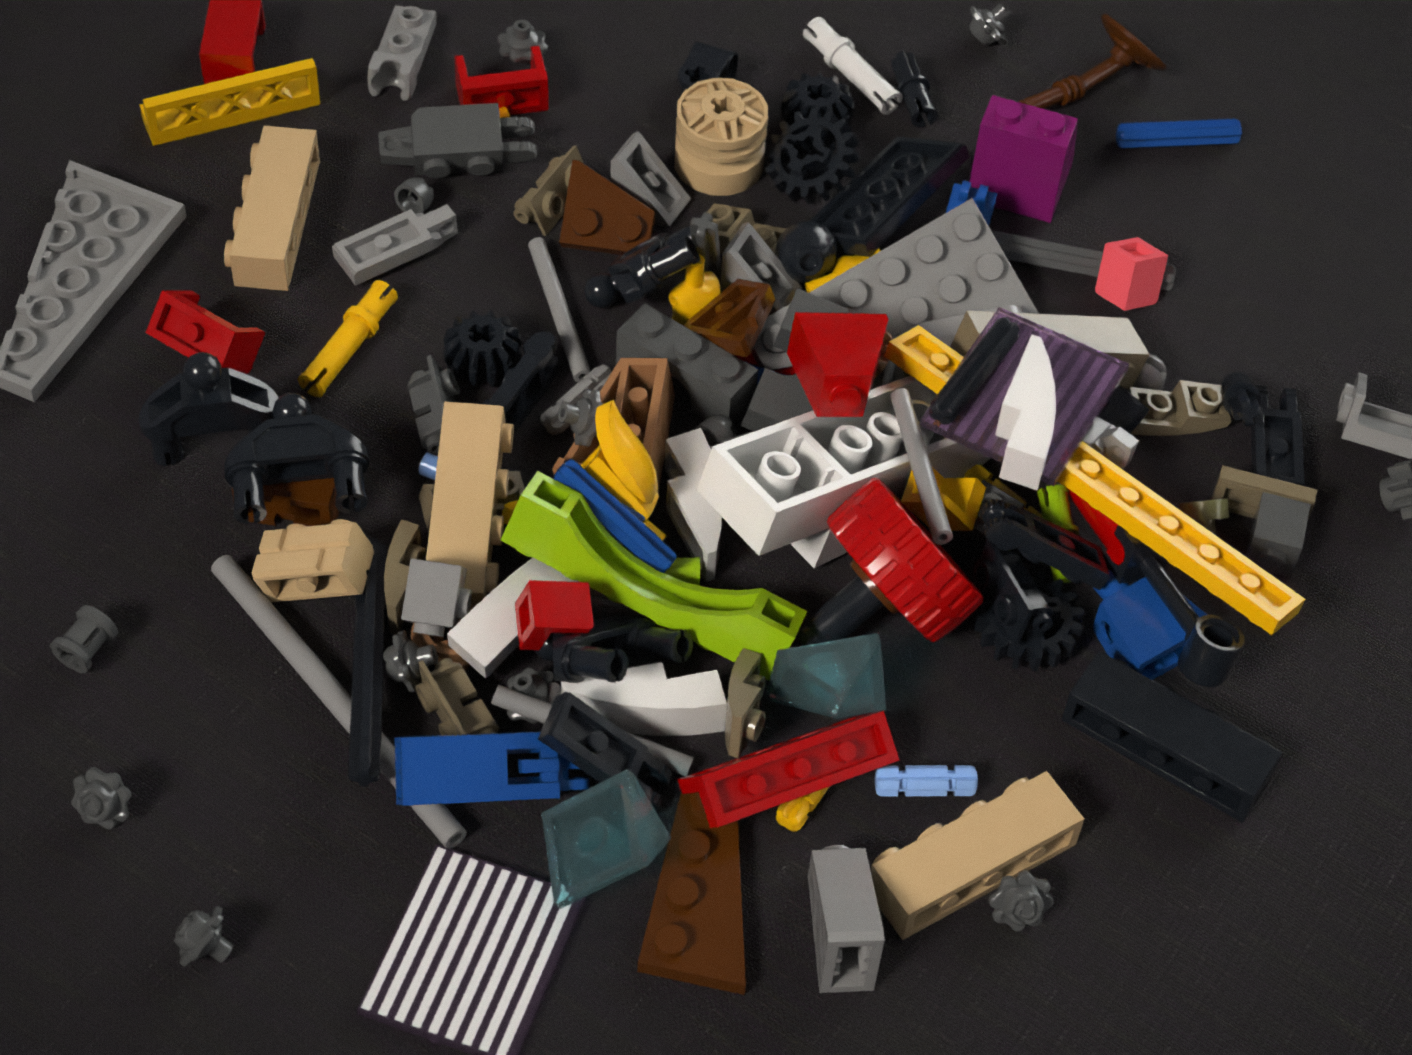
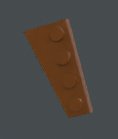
[637,792,746,995]

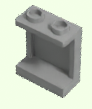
[1336,372,1412,459]

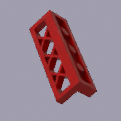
[677,710,899,828]

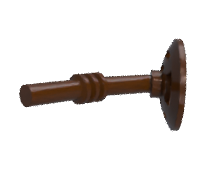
[1018,13,1167,109]

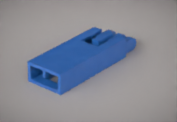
[394,731,590,806]

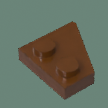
[559,160,655,255]
[683,279,775,357]

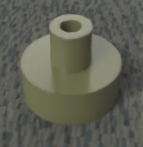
[1179,498,1229,535]

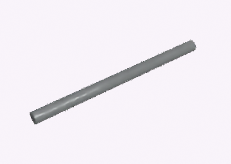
[211,555,467,849]

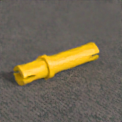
[298,280,398,397]

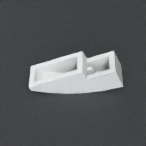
[995,334,1056,490]
[664,428,722,582]
[447,558,579,679]
[561,662,727,736]

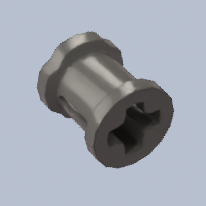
[50,605,118,673]

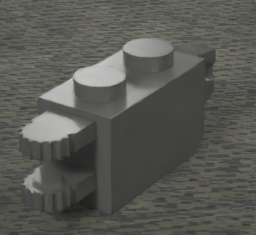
[378,103,537,178]

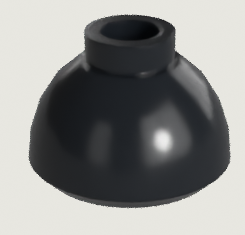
[775,221,838,284]

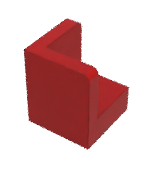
[515,580,594,650]

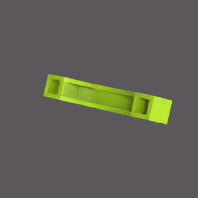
[500,471,807,682]

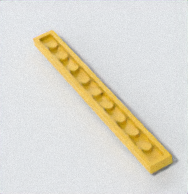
[885,325,1305,635]

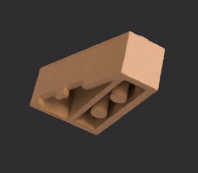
[552,358,675,506]

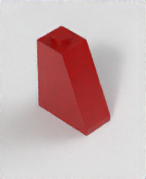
[787,312,889,417]

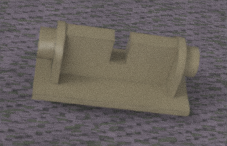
[514,146,584,236]
[416,658,499,735]

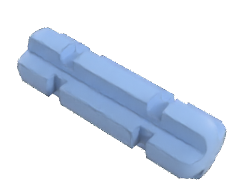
[875,765,978,797]

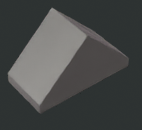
[610,131,691,228]
[720,222,802,316]

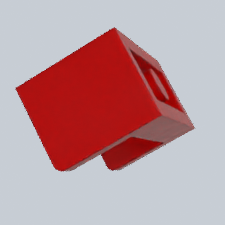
[199,0,265,84]
[454,46,548,115]
[145,290,265,374]

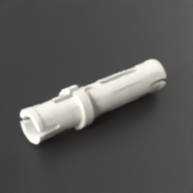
[803,17,903,115]

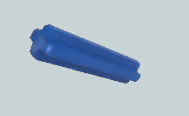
[1115,118,1242,149]
[553,459,677,573]

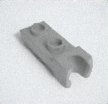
[368,5,436,101]

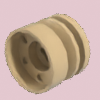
[675,78,768,196]

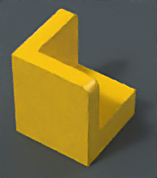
[901,467,986,531]

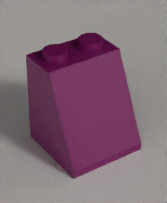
[970,95,1078,223]

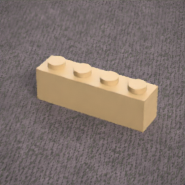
[224,126,320,291]
[426,401,514,606]
[871,771,1084,940]

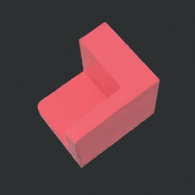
[1095,237,1168,311]

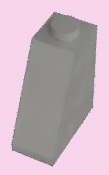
[808,845,885,993]

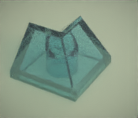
[767,633,886,719]
[542,769,671,909]

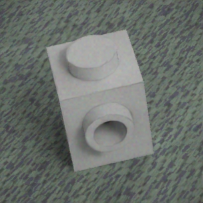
[401,558,472,637]

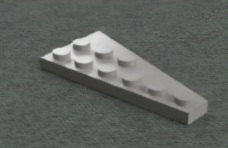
[0,160,187,402]
[751,198,1039,371]

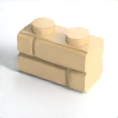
[251,519,374,602]

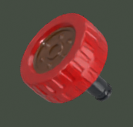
[796,477,984,660]

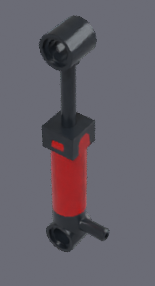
[1060,483,1244,687]

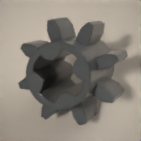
[1379,459,1412,521]

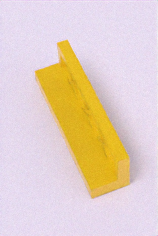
[139,58,321,146]

